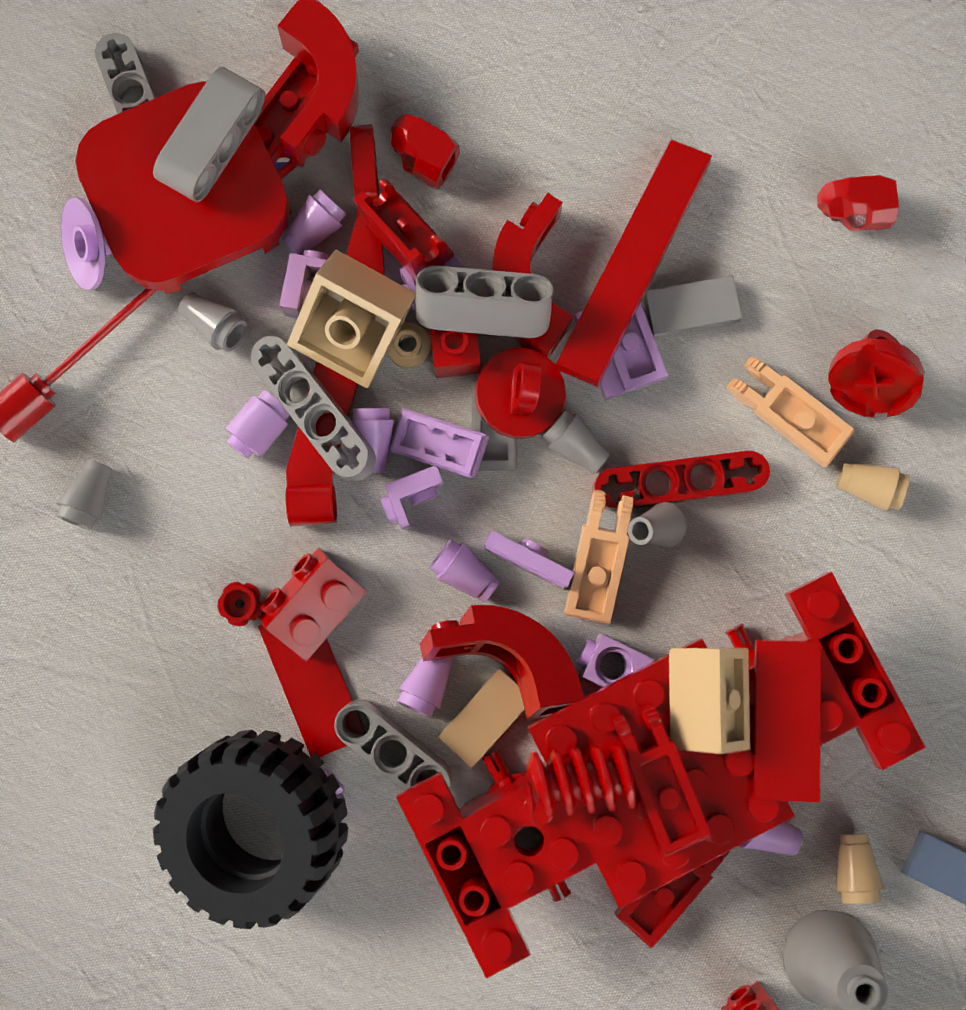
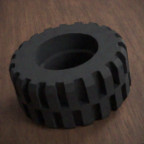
[153,730,349,929]

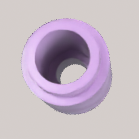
[225,390,290,459]

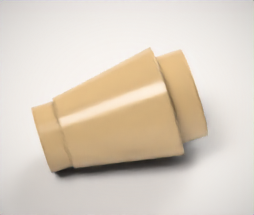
[836,463,910,511]
[836,834,885,904]

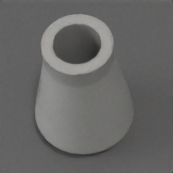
[178,292,247,352]
[542,409,610,474]
[56,459,113,530]
[628,502,687,547]

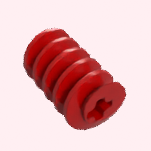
[526,744,635,819]

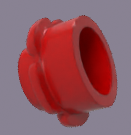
[217,581,262,627]

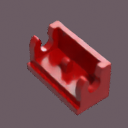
[353,179,454,280]

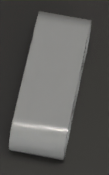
[153,67,265,202]
[416,266,554,338]
[334,699,452,791]

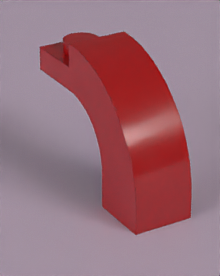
[277,0,359,166]
[492,193,574,358]
[420,605,584,720]

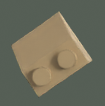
[287,249,416,389]

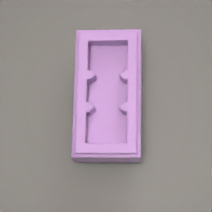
[389,408,490,479]
[484,530,575,589]

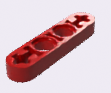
[592,451,770,510]

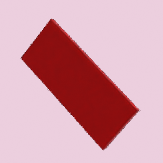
[258,624,366,757]
[753,640,821,803]

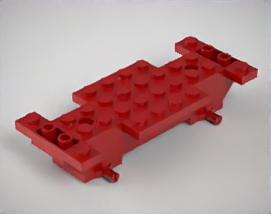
[396,572,926,979]

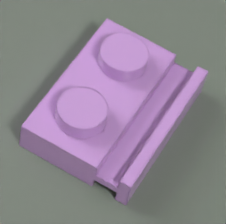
[574,303,668,401]

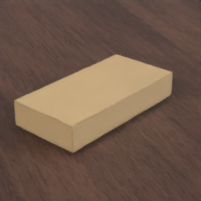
[438,668,524,768]

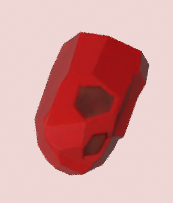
[391,114,460,190]
[817,175,899,231]

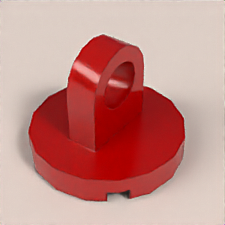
[828,329,925,417]
[474,347,566,439]

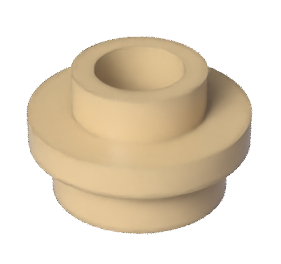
[387,323,431,368]

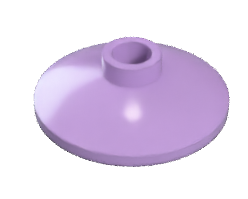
[61,197,111,290]

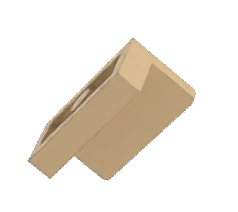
[669,648,750,754]

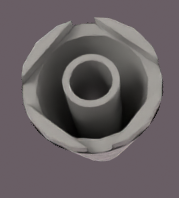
[783,909,888,1010]

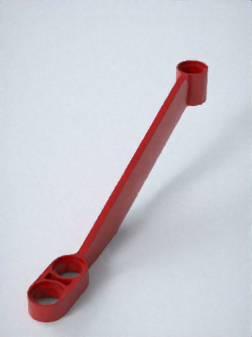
[285,124,385,527]

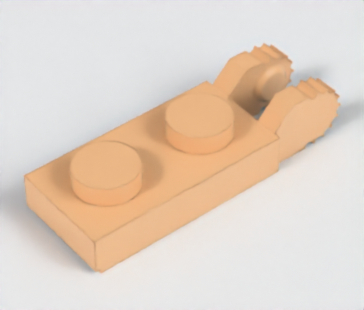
[727,357,855,468]
[564,490,634,624]

